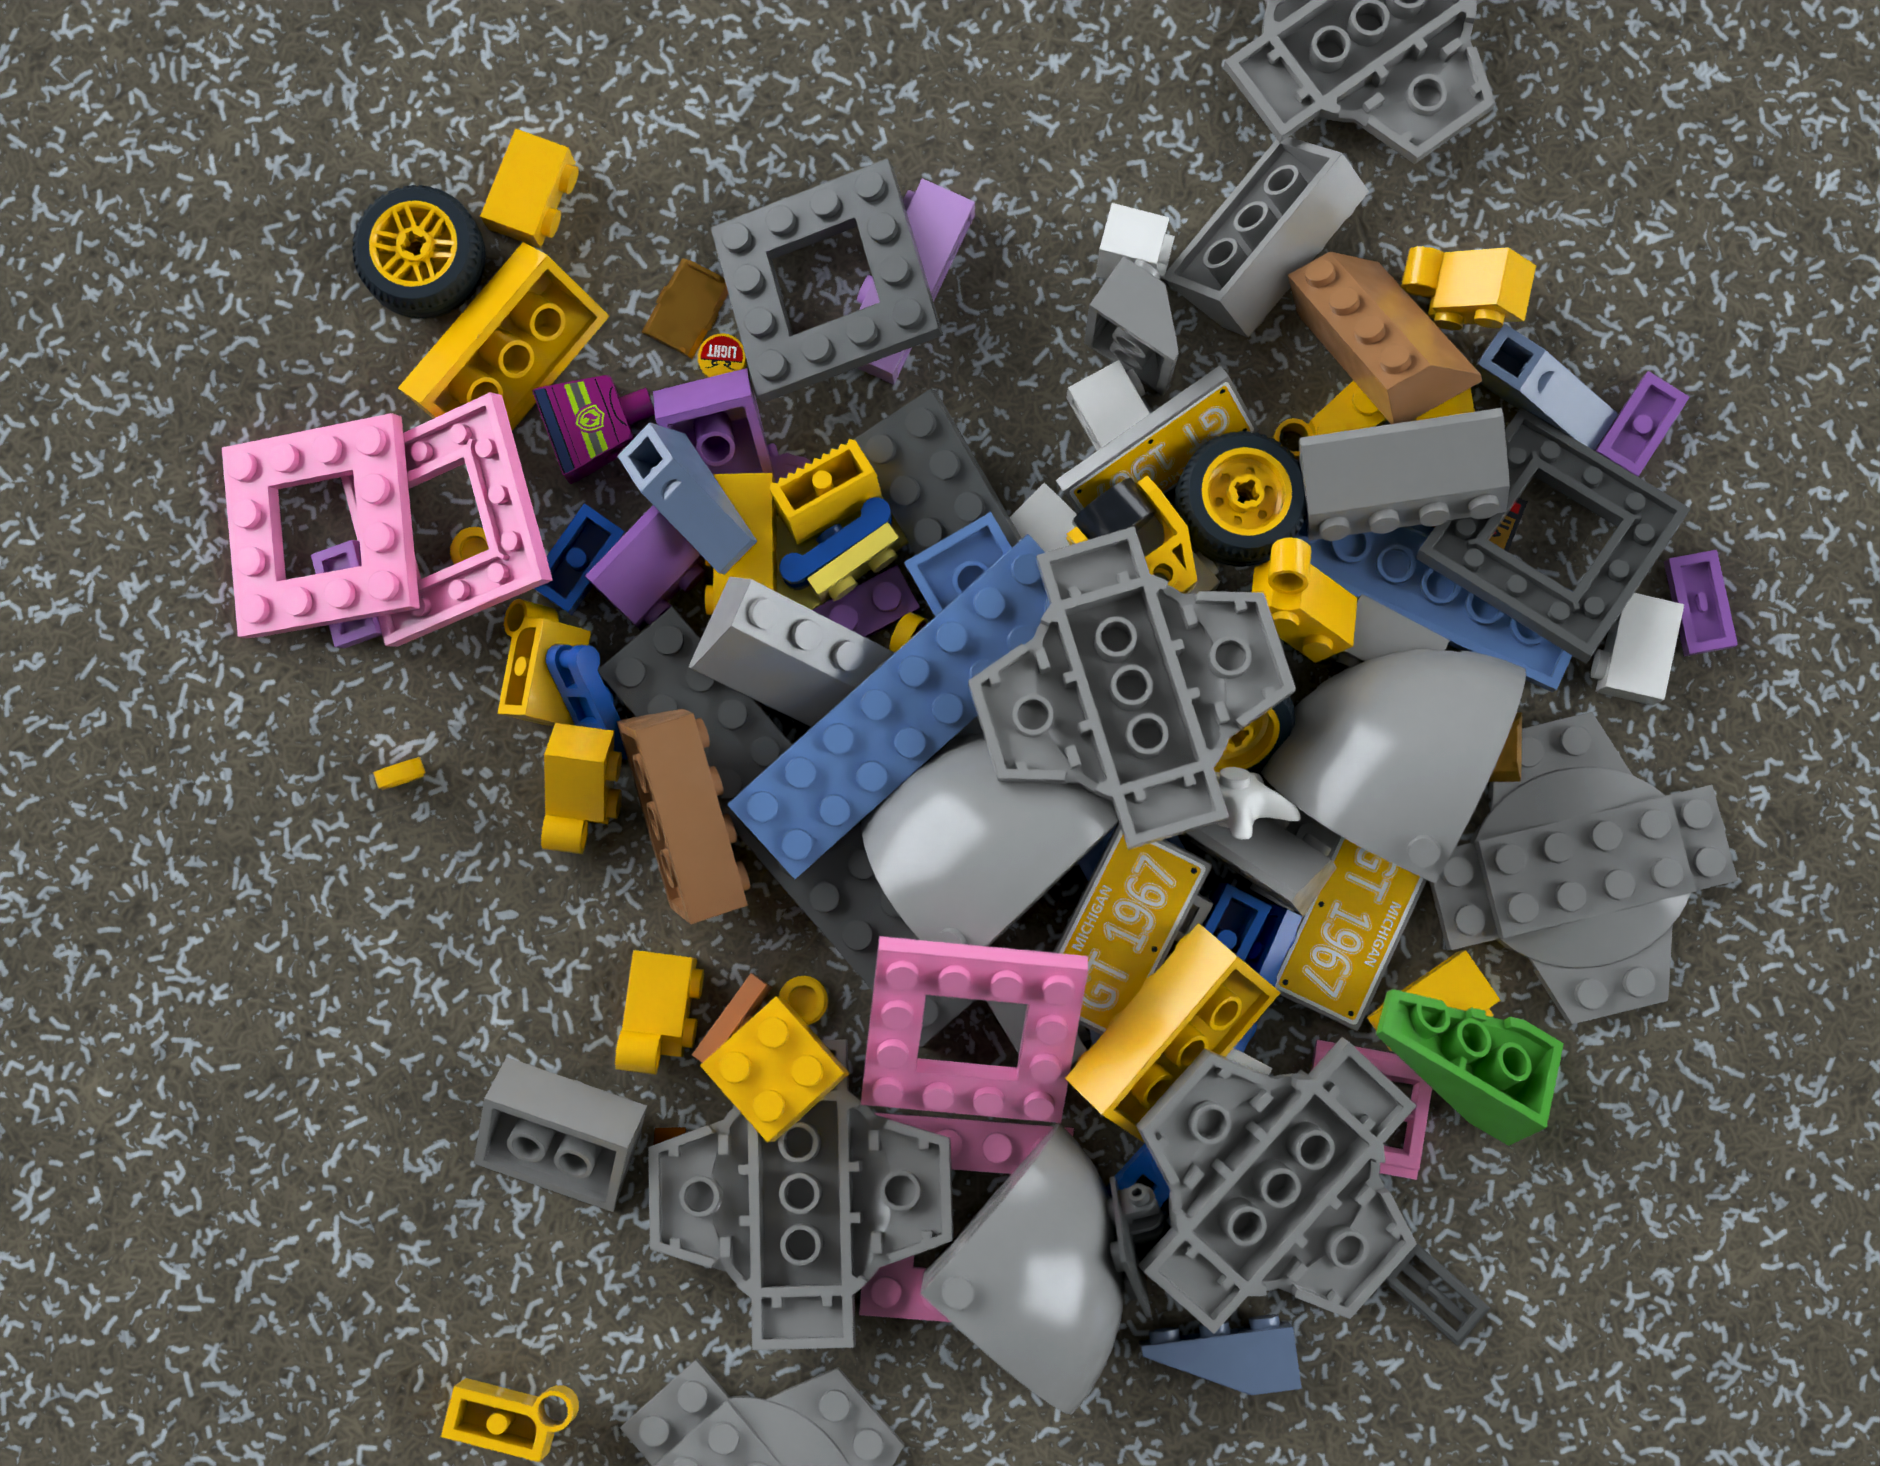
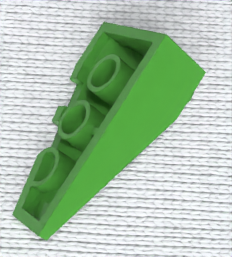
[1376,989,1564,1146]

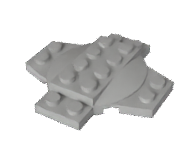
[1223,0,1496,164]
[968,526,1296,850]
[1429,712,1738,1024]
[1136,1037,1417,1334]
[648,1039,954,1350]
[620,1358,904,1466]

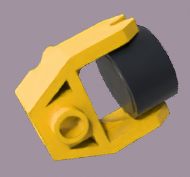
[1066,476,1198,594]

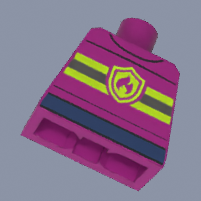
[532,375,655,484]

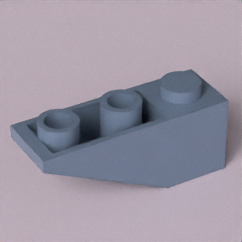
[1474,323,1618,450]
[617,422,757,575]
[1139,1314,1302,1395]

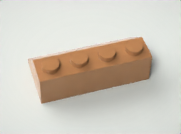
[1288,252,1482,424]
[617,709,750,924]

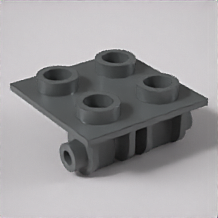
[1106,1176,1169,1318]

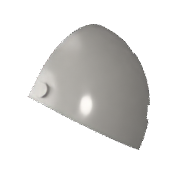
[1261,649,1526,884]
[861,733,1119,947]
[920,1123,1125,1415]

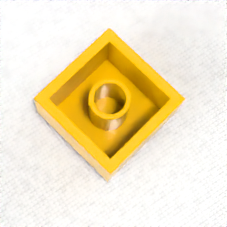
[700,996,850,1143]

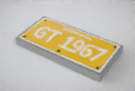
[1056,365,1259,513]
[1053,823,1212,1035]
[1275,835,1427,1031]

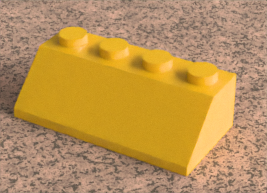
[398,242,610,431]
[1065,923,1281,1143]

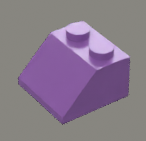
[653,368,775,478]
[585,505,706,631]

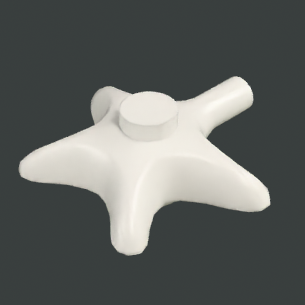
[1215,767,1301,840]

